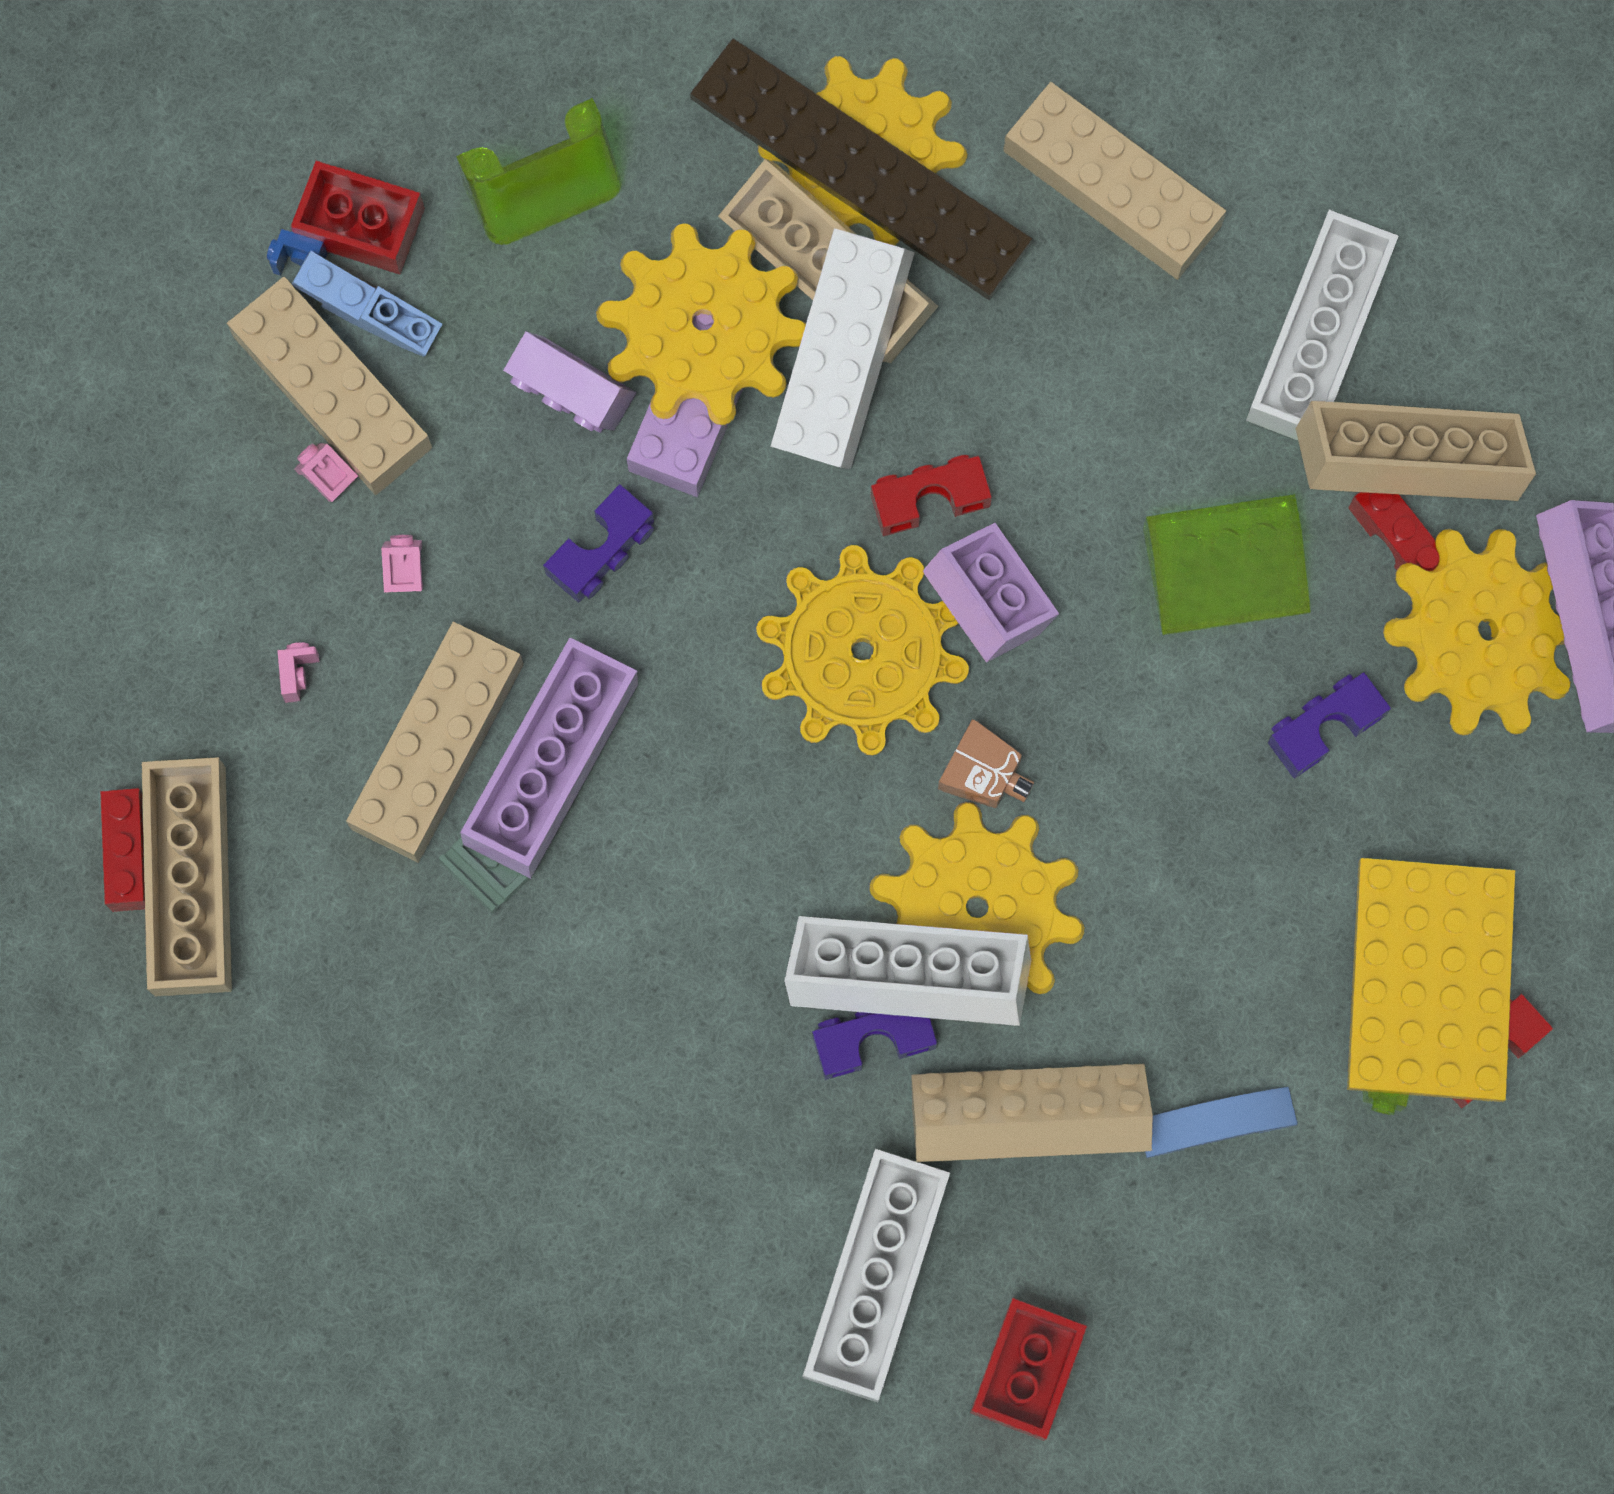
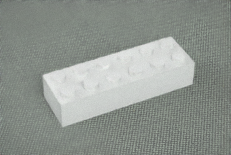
[1246,210,1399,440]
[771,228,915,469]
[785,916,1031,1026]
[803,1149,950,1403]

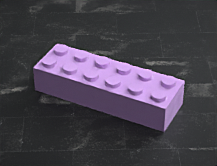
[627,314,743,497]
[1536,500,1614,733]
[460,638,638,879]

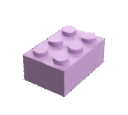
[503,331,636,433]
[923,523,1059,663]

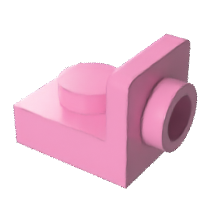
[294,443,358,502]
[381,535,423,592]
[277,643,320,703]

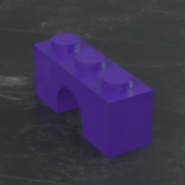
[543,484,654,603]
[1268,672,1391,779]
[812,1012,937,1080]

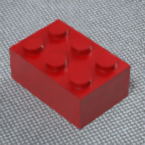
[291,160,425,275]
[970,1298,1087,1441]

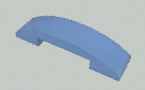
[1145,1087,1298,1158]

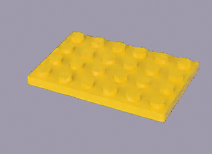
[1347,858,1515,1102]

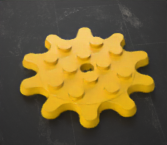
[758,56,967,246]
[596,224,806,425]
[1383,529,1570,736]
[756,545,969,756]
[870,802,1084,994]

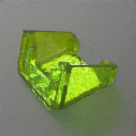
[456,98,621,245]

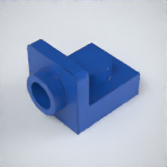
[267,229,328,276]

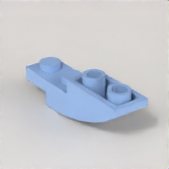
[292,251,442,357]

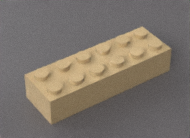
[1004,82,1226,280]
[718,159,939,363]
[227,276,432,496]
[1295,401,1536,501]
[346,622,524,863]
[142,757,232,996]
[911,1064,1153,1162]

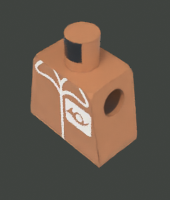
[938,719,1035,808]

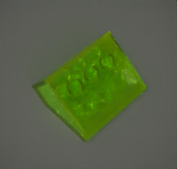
[1143,494,1311,635]

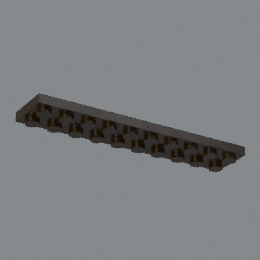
[690,38,1032,300]

